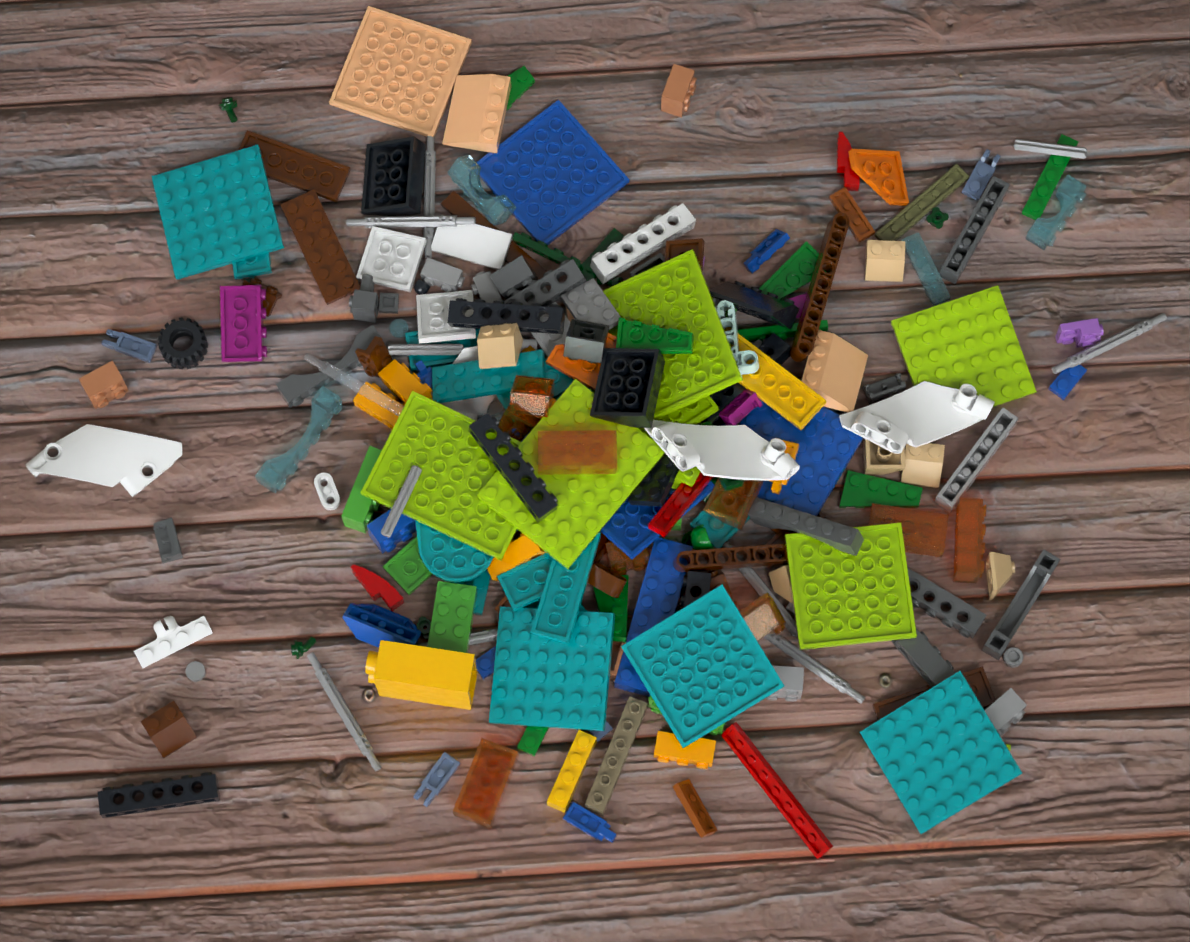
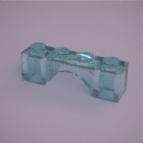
[447,155,517,226]
[1026,175,1087,251]

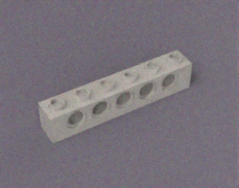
[935,408,1018,513]

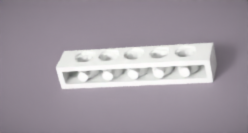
[590,203,696,284]

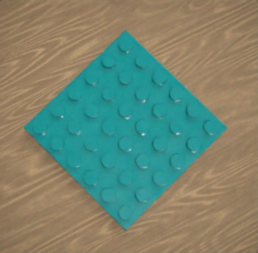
[152,145,284,280]
[621,584,785,748]
[489,606,615,731]
[860,671,1023,834]

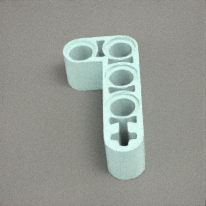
[717,300,760,375]

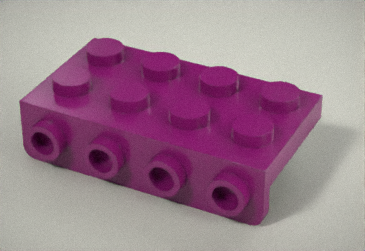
[220,285,267,362]

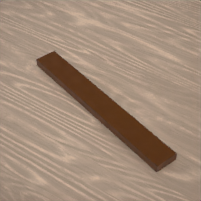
[441,191,551,292]

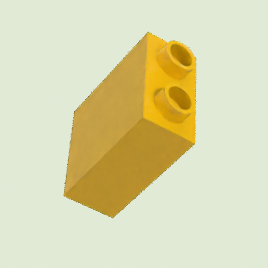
[365,640,478,710]

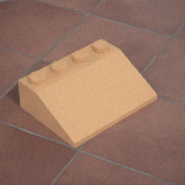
[442,74,511,154]
[802,330,868,413]

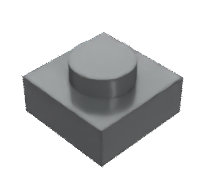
[379,293,399,314]

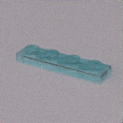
[901,232,951,307]

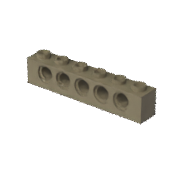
[585,696,648,816]

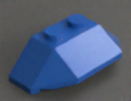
[342,603,422,648]

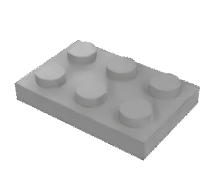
[561,278,620,330]

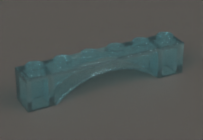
[255,386,343,494]

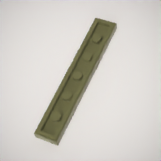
[875,164,969,241]

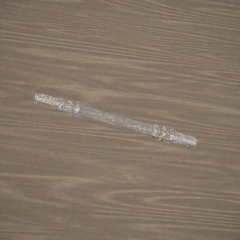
[304,353,404,416]

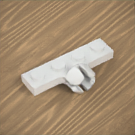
[134,616,213,668]

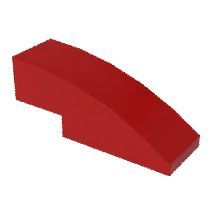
[836,131,860,191]
[350,564,404,612]

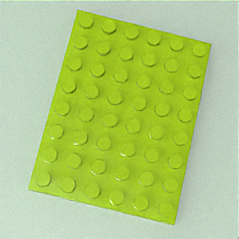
[603,249,743,420]
[477,379,665,569]
[361,391,521,561]

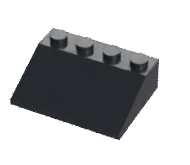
[361,136,426,216]
[709,281,799,330]
[590,348,665,428]

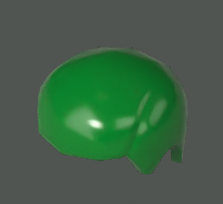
[691,524,714,550]

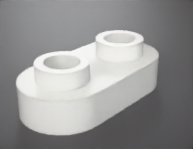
[314,473,340,510]

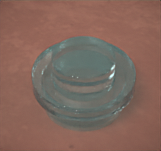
[390,319,409,338]

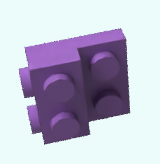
[1055,318,1104,349]

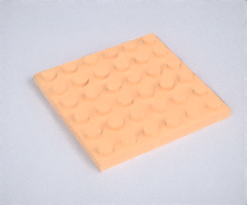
[329,6,472,137]

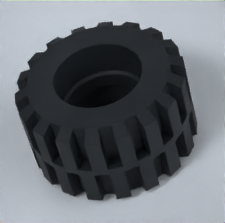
[158,317,208,370]

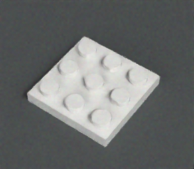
[356,226,427,292]
[416,290,476,344]

